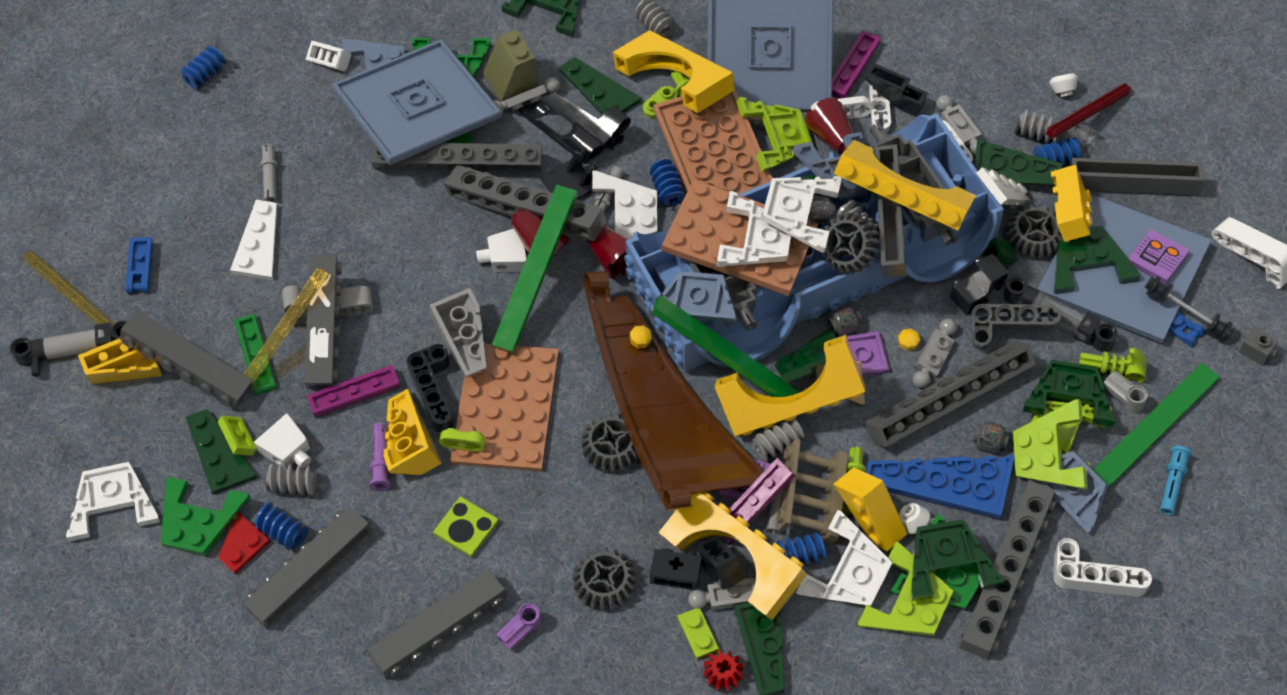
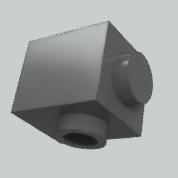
[1239,326,1278,366]

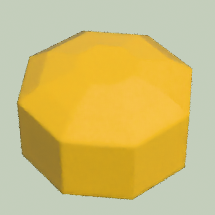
[630,325,652,349]
[898,328,920,351]

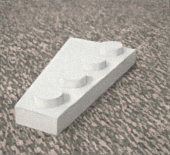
[976,167,1030,206]
[230,200,278,280]

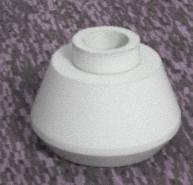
[1049,73,1078,97]
[899,503,930,534]

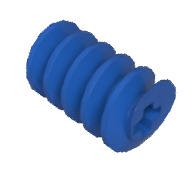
[181,46,227,90]
[1033,138,1081,167]
[649,159,686,206]
[255,502,308,550]
[776,532,826,565]

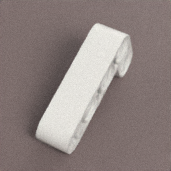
[1211,217,1287,289]
[1053,538,1152,597]

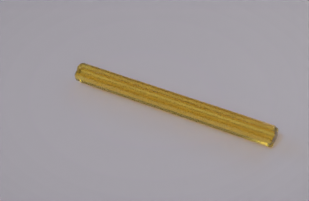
[23,250,113,326]
[243,267,329,383]

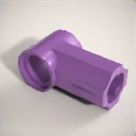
[496,603,542,650]

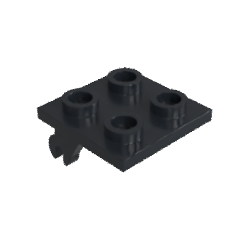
[540,147,599,200]

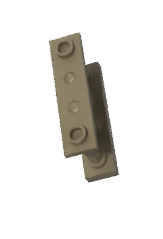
[776,438,848,545]

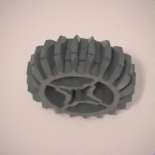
[1006,204,1063,260]
[821,212,880,274]
[581,412,638,473]
[572,547,637,611]

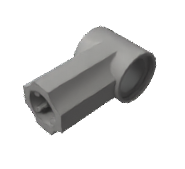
[1103,371,1148,413]

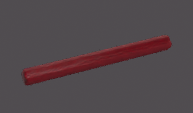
[1046,83,1131,138]

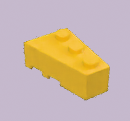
[1051,165,1093,242]
[78,338,162,384]
[833,467,907,551]

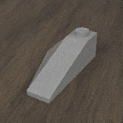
[429,288,487,378]

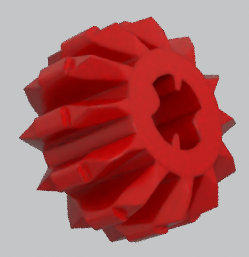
[703,649,744,693]

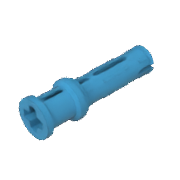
[1159,446,1192,515]

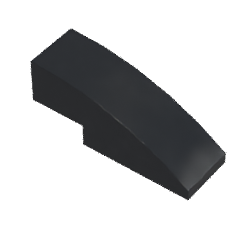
[864,63,928,117]

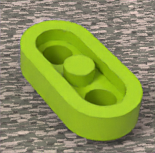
[643,86,677,119]
[439,428,486,452]

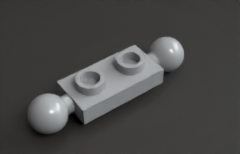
[493,77,560,114]
[936,95,982,156]
[913,318,957,389]
[688,578,756,610]

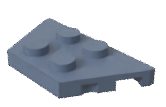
[650,271,737,322]
[1039,451,1108,533]

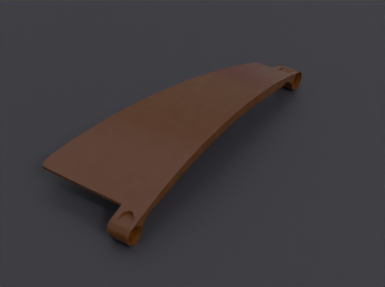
[584,271,764,510]

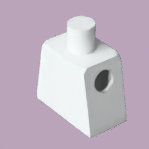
[476,229,526,272]
[254,413,311,470]

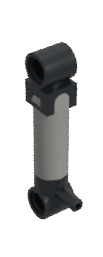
[9,321,127,377]

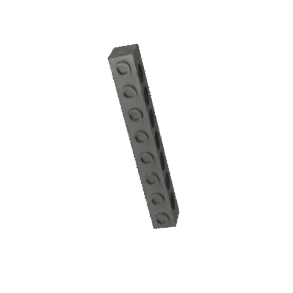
[371,143,543,171]
[444,165,607,241]
[865,340,1036,447]
[960,480,1057,660]

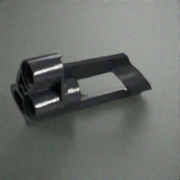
[519,92,631,164]

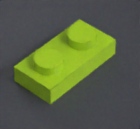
[218,415,257,456]
[677,608,719,660]

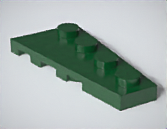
[559,57,641,115]
[975,139,1062,186]
[186,409,257,494]
[734,602,784,695]

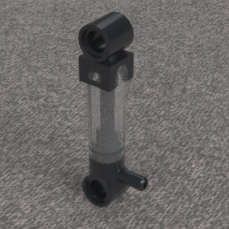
[1003,275,1118,352]

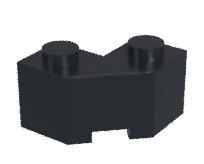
[950,253,1009,315]

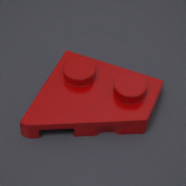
[218,512,270,574]

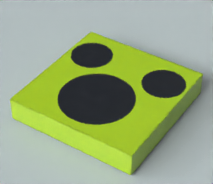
[433,496,499,558]

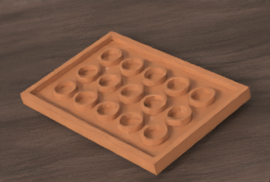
[653,90,773,195]
[661,179,819,296]
[450,343,559,472]

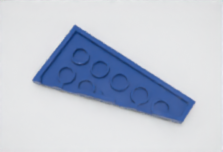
[865,455,1015,519]

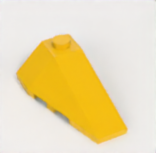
[383,389,441,475]

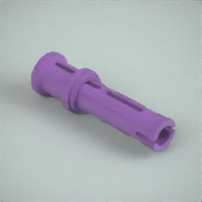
[369,423,390,491]

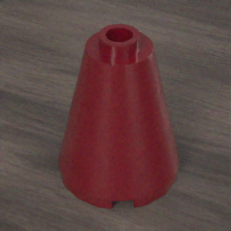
[805,98,853,155]
[511,208,570,254]
[586,225,629,280]

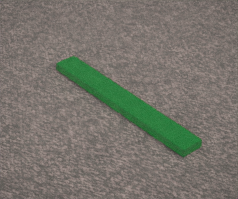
[492,185,578,353]
[652,295,801,397]
[1093,363,1220,490]

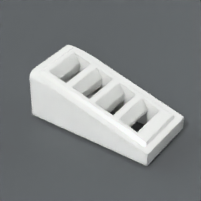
[306,41,351,72]

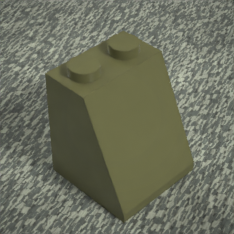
[483,29,538,102]

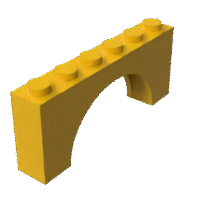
[613,30,735,113]
[834,140,976,230]
[715,335,865,436]
[659,492,807,620]

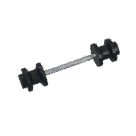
[1144,275,1234,342]

